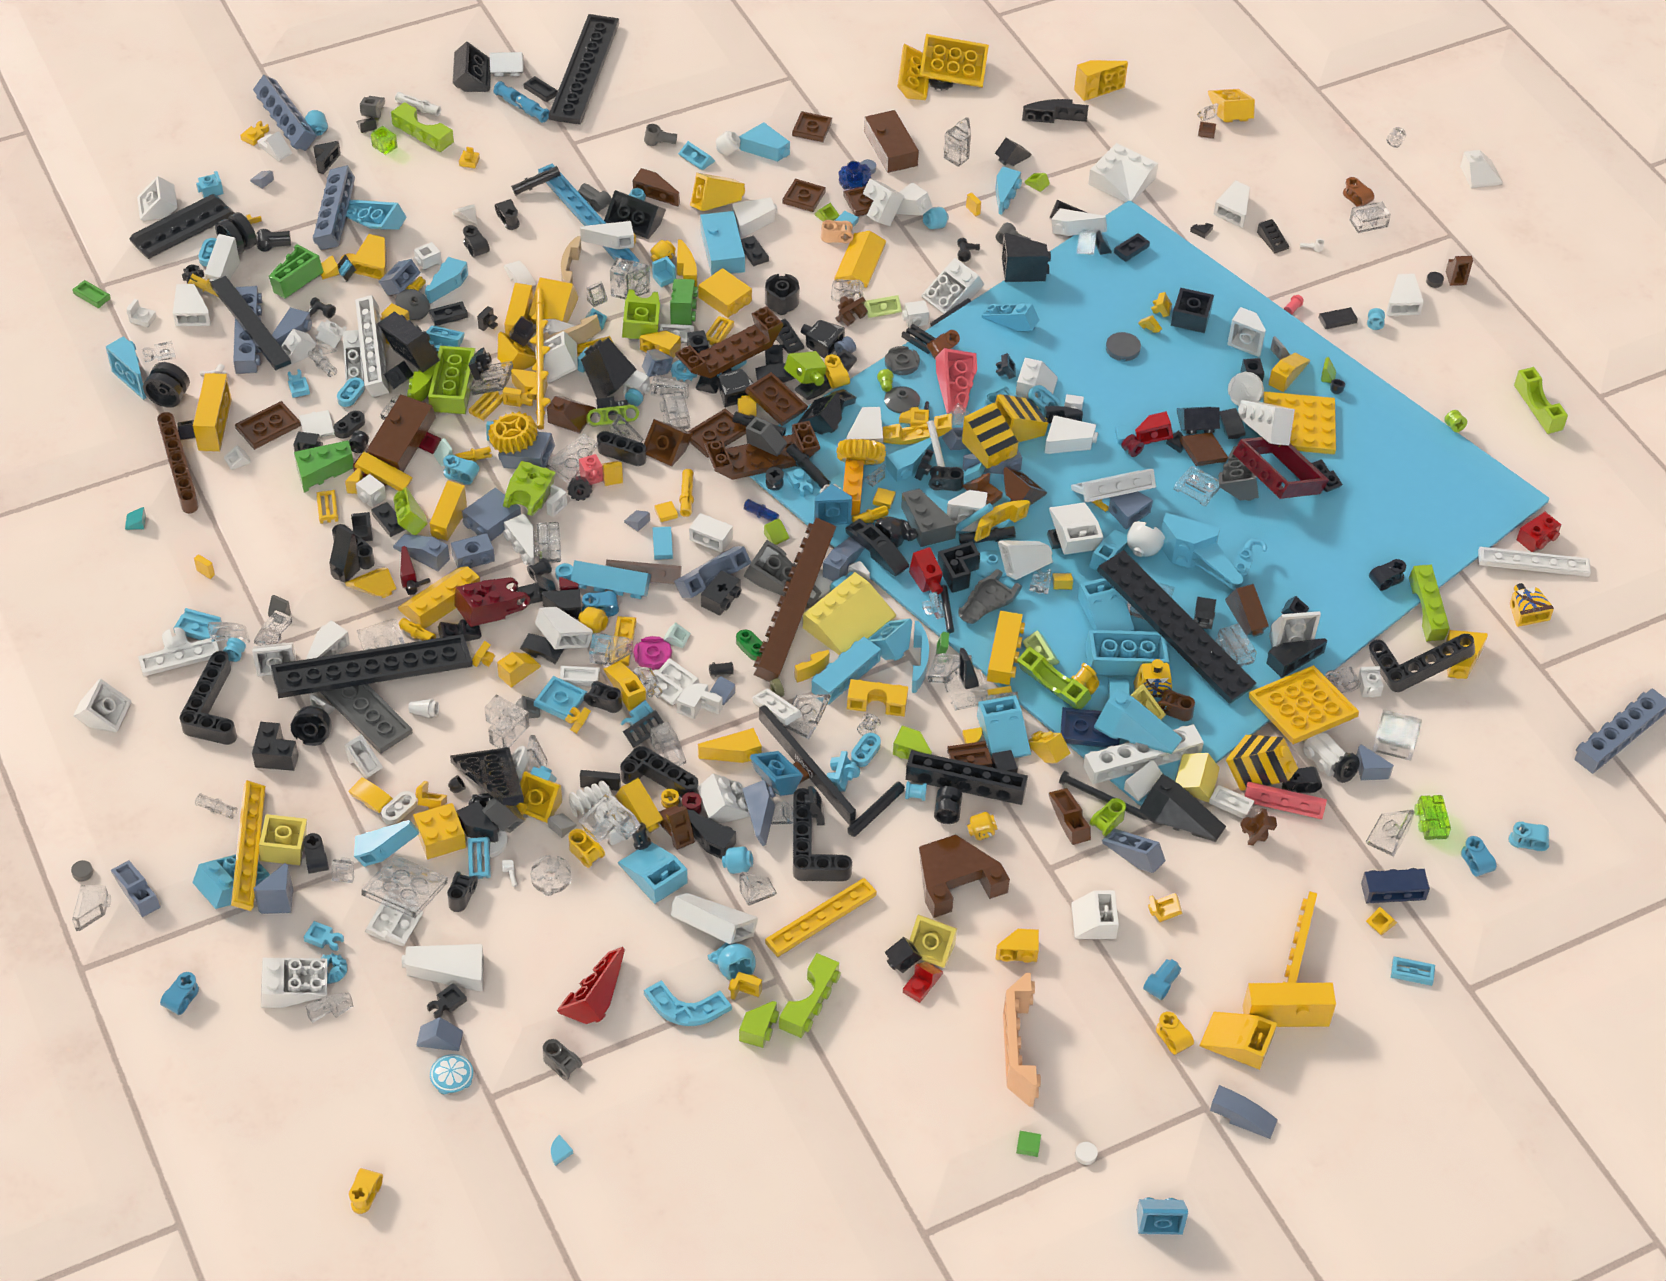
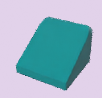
[125,507,146,530]

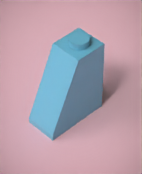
[739,122,790,162]

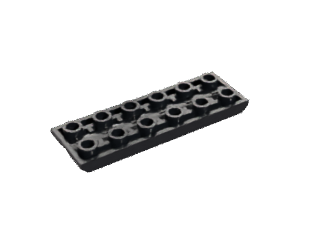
[129,194,235,259]

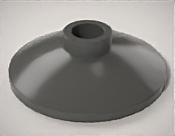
[395,289,430,320]
[884,386,920,413]

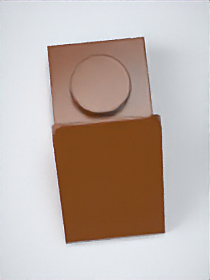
[963,473,1003,505]

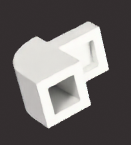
[677,683,722,719]

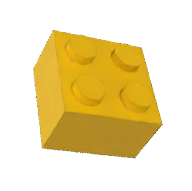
[413,803,466,860]

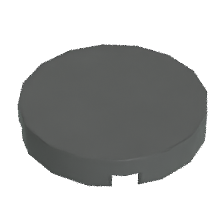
[1106,332,1141,361]
[885,346,920,375]

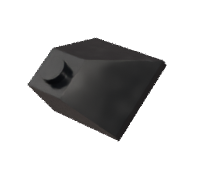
[798,392,842,434]

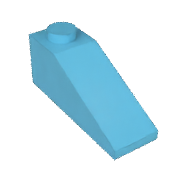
[886,438,934,482]

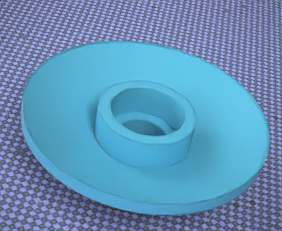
[975,550,1006,579]

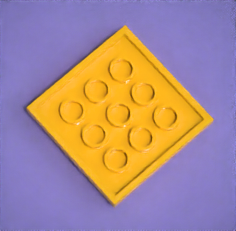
[1263,391,1336,454]
[1249,665,1359,745]

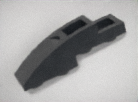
[1022,99,1089,123]
[845,518,909,577]

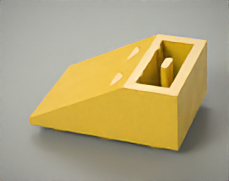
[1074,60,1128,101]
[1199,1012,1277,1070]

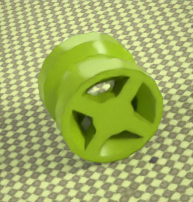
[1444,410,1468,432]

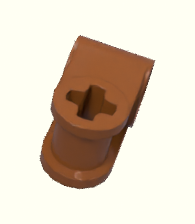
[1343,177,1375,208]
[926,330,960,359]

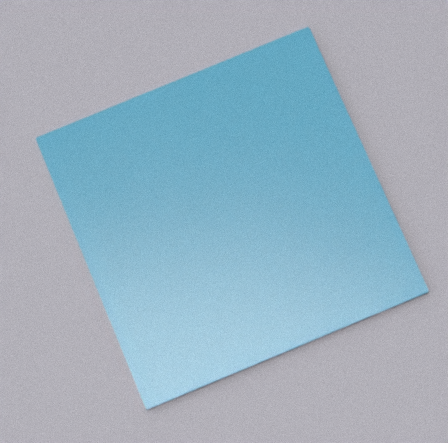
[749,201,1549,806]

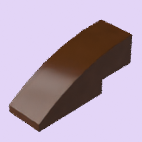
[1049,788,1091,845]

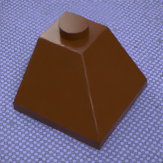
[547,396,596,434]
[644,419,692,467]
[1003,467,1047,505]

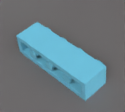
[571,560,651,599]
[812,637,881,705]

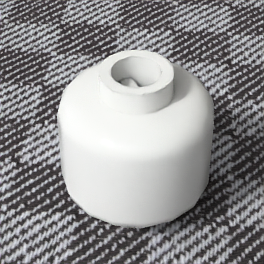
[716,131,740,156]

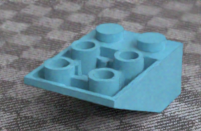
[1078,578,1135,631]
[977,695,1031,758]
[618,842,688,904]
[192,855,270,909]

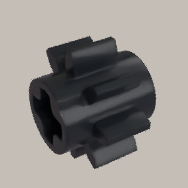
[182,264,204,284]

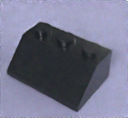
[453,41,491,92]
[604,190,666,239]

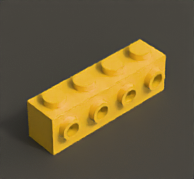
[987,611,1025,685]

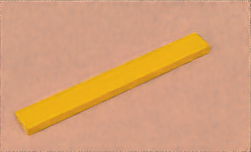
[231,780,266,911]

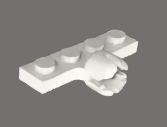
[138,627,219,677]

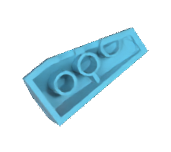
[346,200,407,229]
[1094,688,1183,754]

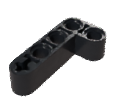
[620,746,699,798]

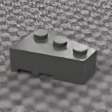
[901,489,957,547]

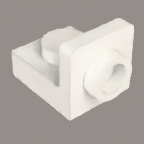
[127,299,157,328]
[1064,394,1084,411]
[546,484,568,517]

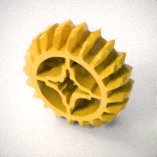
[488,411,538,454]
[836,439,886,465]

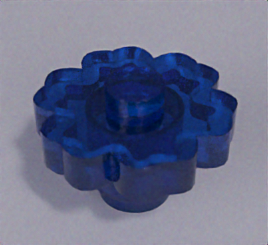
[838,161,871,190]

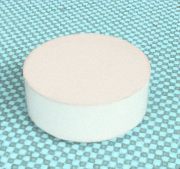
[1075,1142,1098,1165]

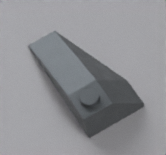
[1218,446,1259,501]
[743,540,822,607]

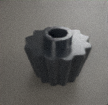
[567,475,592,501]

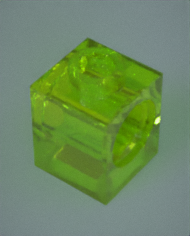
[370,126,398,155]

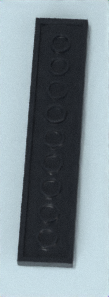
[549,14,619,125]
[1097,550,1256,704]
[271,634,472,699]

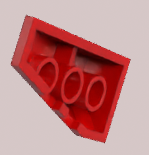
[557,947,625,1024]

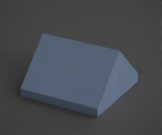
[253,863,293,914]

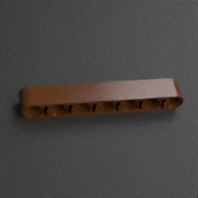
[157,412,198,514]

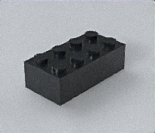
[377,311,440,372]

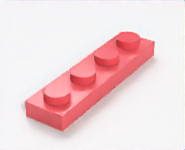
[1245,782,1327,819]

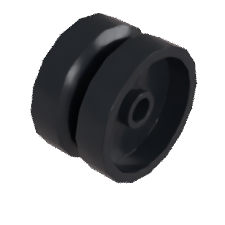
[215,212,257,255]
[143,362,190,408]

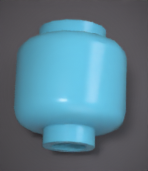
[305,110,328,136]
[923,207,949,229]
[722,846,753,874]

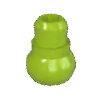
[877,369,894,392]

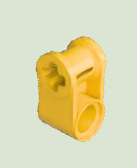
[824,354,850,389]
[1071,663,1100,695]
[569,829,605,868]
[1156,1011,1194,1055]
[348,1168,383,1214]

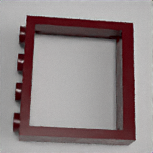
[1232,437,1329,499]

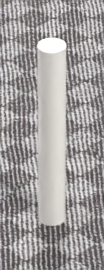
[927,420,945,467]

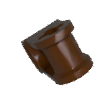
[1157,689,1195,721]

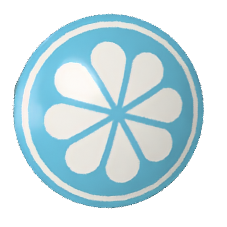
[430,1054,473,1094]

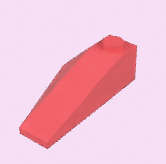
[935,348,977,416]

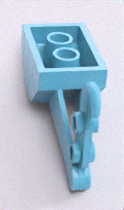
[1161,513,1267,590]

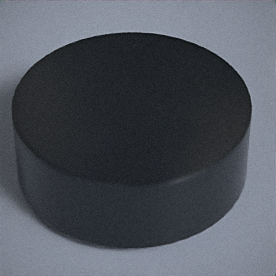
[1426,272,1444,288]

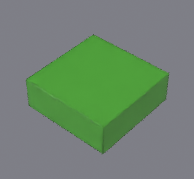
[936,632,949,659]
[1016,1131,1041,1157]

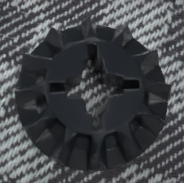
[929,78,953,91]
[1333,752,1360,783]

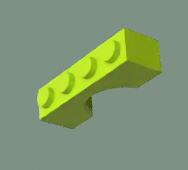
[391,102,454,152]
[1514,367,1568,434]
[1409,564,1450,642]
[1017,646,1092,709]
[779,953,841,1038]

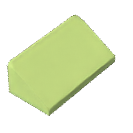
[864,295,902,318]
[1022,630,1060,666]

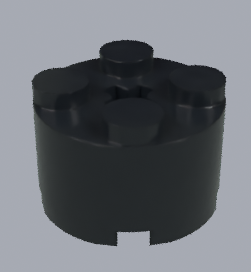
[765,274,800,315]

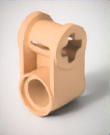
[820,220,853,243]

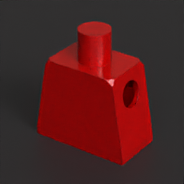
[909,547,943,596]

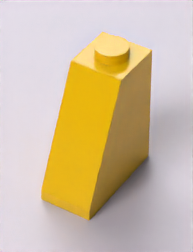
[352,234,387,280]
[504,283,533,334]
[429,480,467,541]
[1446,630,1488,679]
[615,778,663,833]

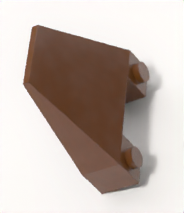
[919,834,1010,918]

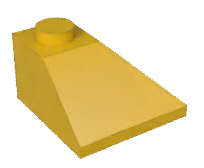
[497,332,537,372]
[344,568,397,598]

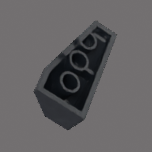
[1138,773,1226,842]

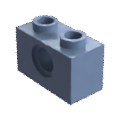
[378,259,421,295]
[451,533,495,568]

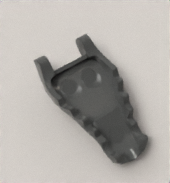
[958,569,1022,624]

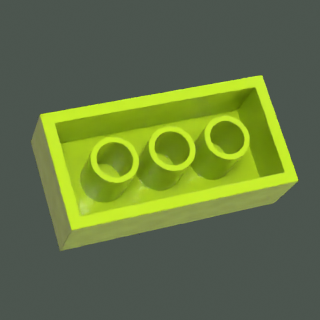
[428,346,476,414]

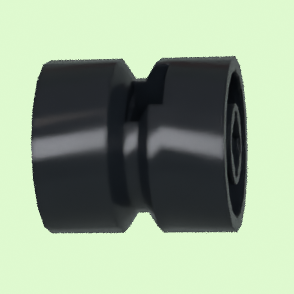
[934,786,962,824]

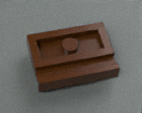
[947,741,992,768]

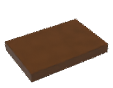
[745,372,808,426]
[235,401,301,450]
[688,408,746,458]

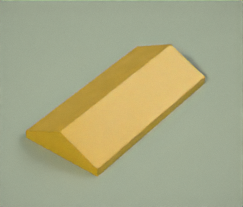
[897,43,929,100]
[834,231,886,288]

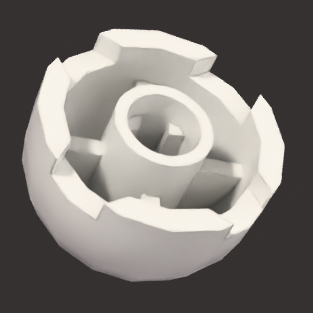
[1127,521,1165,557]

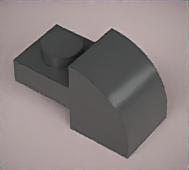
[360,96,385,118]

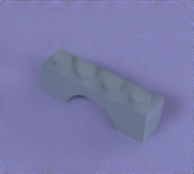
[674,546,751,598]

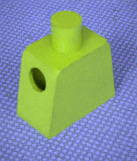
[784,351,826,386]

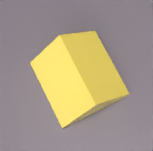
[1175,753,1220,803]
[910,914,957,968]

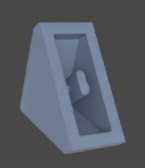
[1356,744,1394,780]
[416,1017,463,1051]

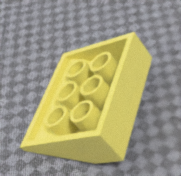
[803,572,896,655]

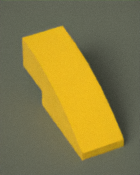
[677,239,697,287]

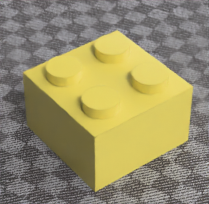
[259,814,307,865]

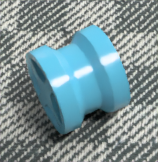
[1367,308,1385,330]
[223,637,246,662]

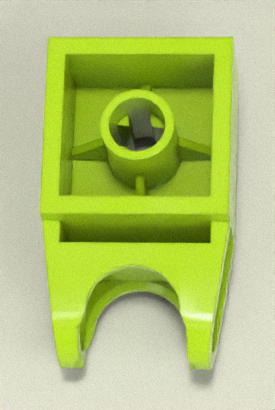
[622,289,660,339]
[503,461,556,516]

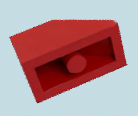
[1135,411,1173,445]

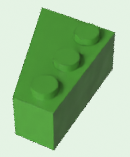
[294,440,354,493]

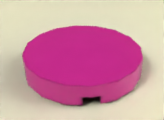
[633,636,672,670]

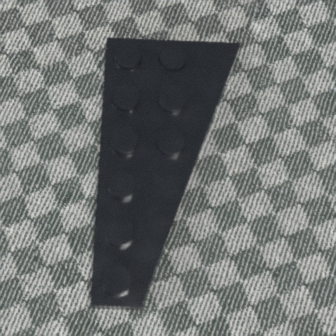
[450,747,524,806]

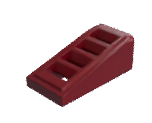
[400,546,417,588]

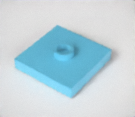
[534,676,587,721]

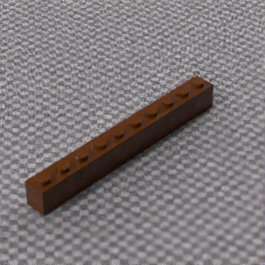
[753,517,836,682]

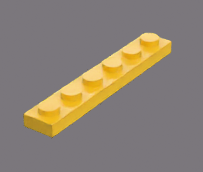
[765,878,877,958]
[1283,891,1317,983]

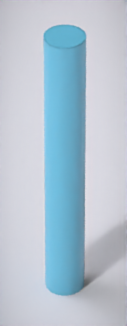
[956,503,993,533]

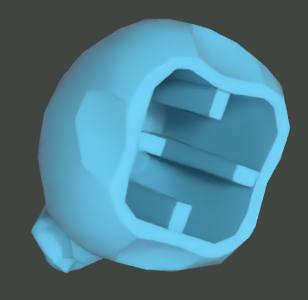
[707,942,756,980]

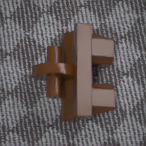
[835,296,868,326]
[1240,808,1277,846]

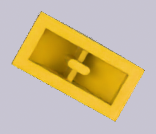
[602,461,623,486]

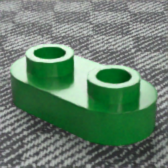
[736,629,762,661]

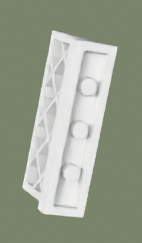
[1071,469,1156,502]

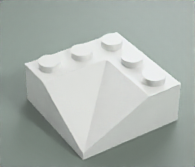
[1088,143,1158,202]

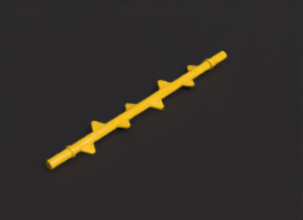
[530,288,551,430]

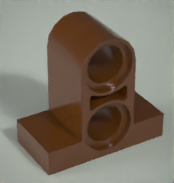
[659,805,695,850]

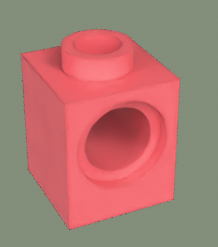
[579,454,603,485]

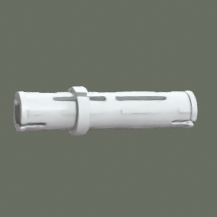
[395,92,442,117]

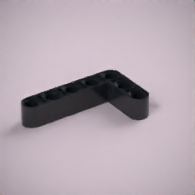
[1369,634,1475,692]
[179,651,237,745]
[793,788,852,881]

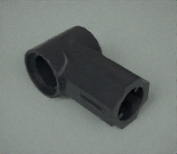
[256,229,291,252]

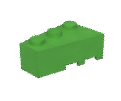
[269,244,324,299]
[670,279,698,325]

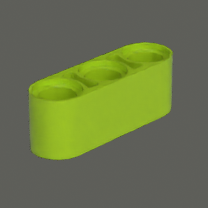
[586,405,639,427]

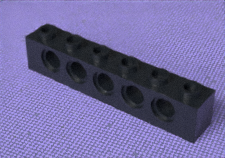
[905,750,1028,805]

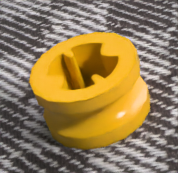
[661,789,679,808]

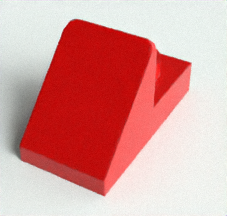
[902,961,943,1003]

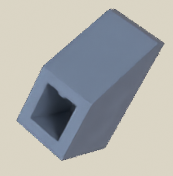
[642,349,673,377]

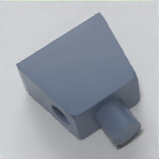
[1109,491,1153,529]

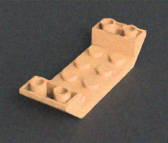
[1003,973,1041,1107]

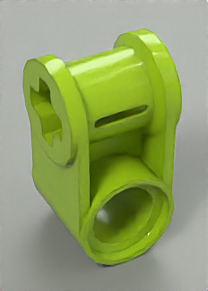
[1089,798,1126,836]

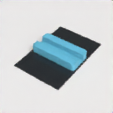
[337,255,356,282]

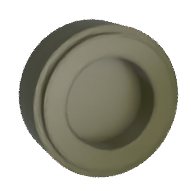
[770,678,784,697]

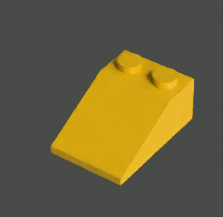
[1208,89,1255,123]

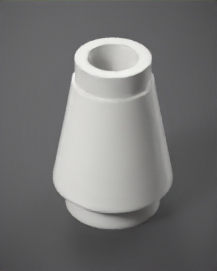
[408,699,439,718]

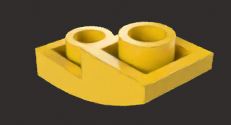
[794,650,830,683]
[348,777,393,813]

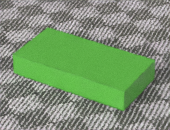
[72,280,111,308]

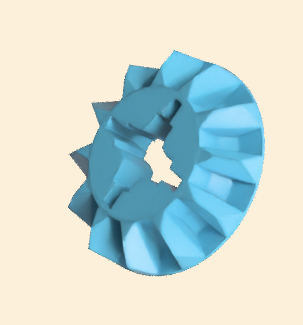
[671,360,697,382]
[321,953,347,984]

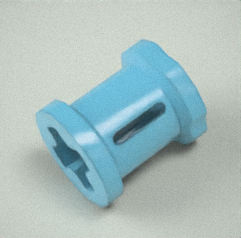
[905,781,927,801]

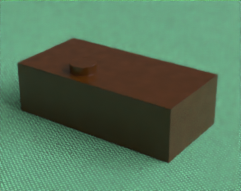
[864,110,919,173]
[366,394,436,472]

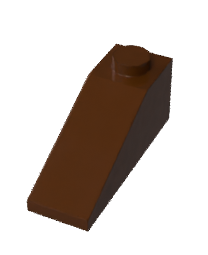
[632,168,680,207]

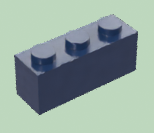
[1361,868,1430,904]

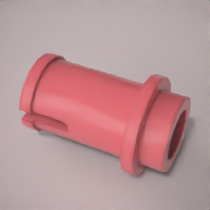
[1284,295,1304,315]

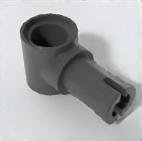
[644,124,677,146]
[995,222,1031,244]

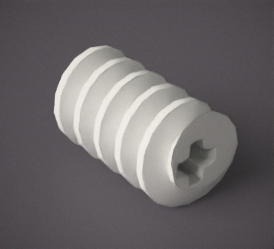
[569,781,613,817]

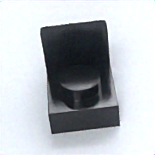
[313,141,341,174]
[765,344,783,365]
[517,574,557,604]

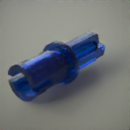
[743,499,779,522]

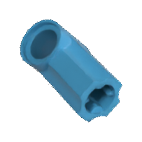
[1143,959,1182,1000]

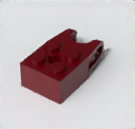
[454,577,530,627]

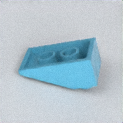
[106,336,146,400]

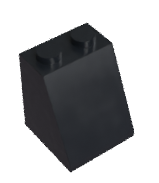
[1001,233,1051,282]
[581,338,637,399]

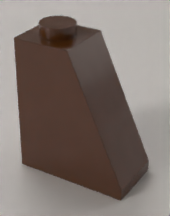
[1225,584,1269,637]

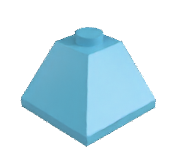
[868,618,912,661]

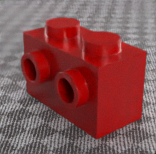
[1516,511,1562,552]

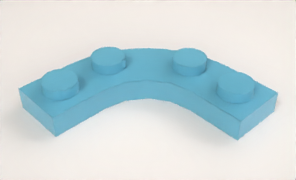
[644,980,732,1026]

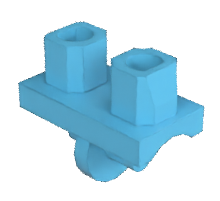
[826,751,860,792]

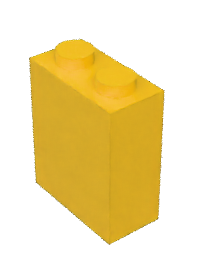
[698,268,752,318]

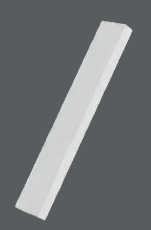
[1478,547,1591,577]

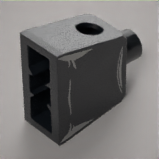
[801,320,845,359]
[719,368,754,408]

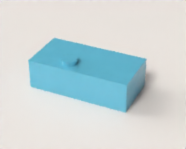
[700,211,745,276]
[1085,630,1169,676]

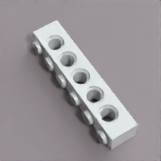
[355,295,389,397]
[1083,724,1204,785]

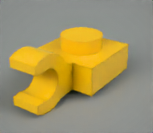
[503,387,536,407]

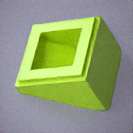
[1025,173,1050,192]
[815,202,840,221]
[1321,357,1336,383]
[764,519,789,545]

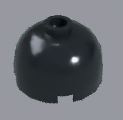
[290,705,332,746]

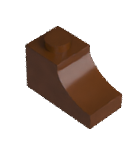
[1445,255,1473,286]

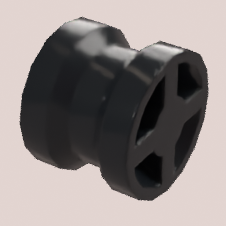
[349,430,369,453]
[765,467,784,490]

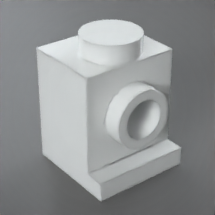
[413,242,442,270]
[316,320,347,349]
[1357,666,1384,697]

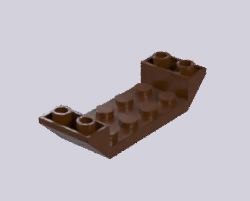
[675,306,783,378]
[705,421,820,480]

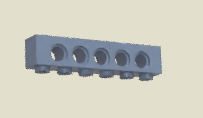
[253,75,317,151]
[313,165,355,250]
[233,286,262,374]
[1574,688,1666,774]

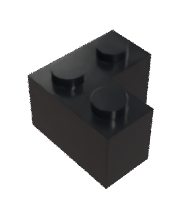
[937,541,980,593]
[252,721,298,771]

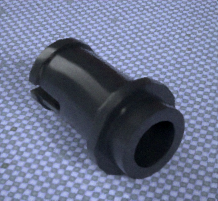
[709,662,734,677]

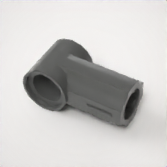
[578,183,612,212]

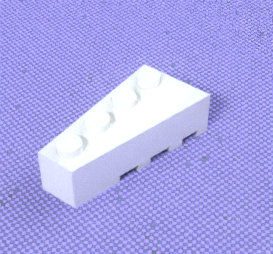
[1238,400,1295,445]

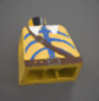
[1510,583,1554,627]
[1133,659,1172,698]

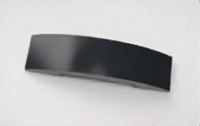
[795,349,857,400]

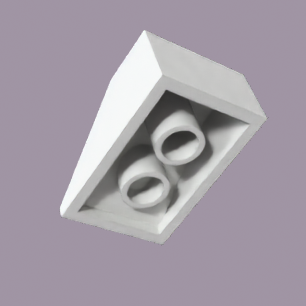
[1269,611,1321,647]

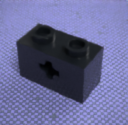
[701,570,742,616]

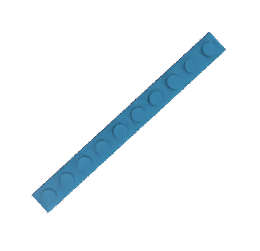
[538,163,640,271]

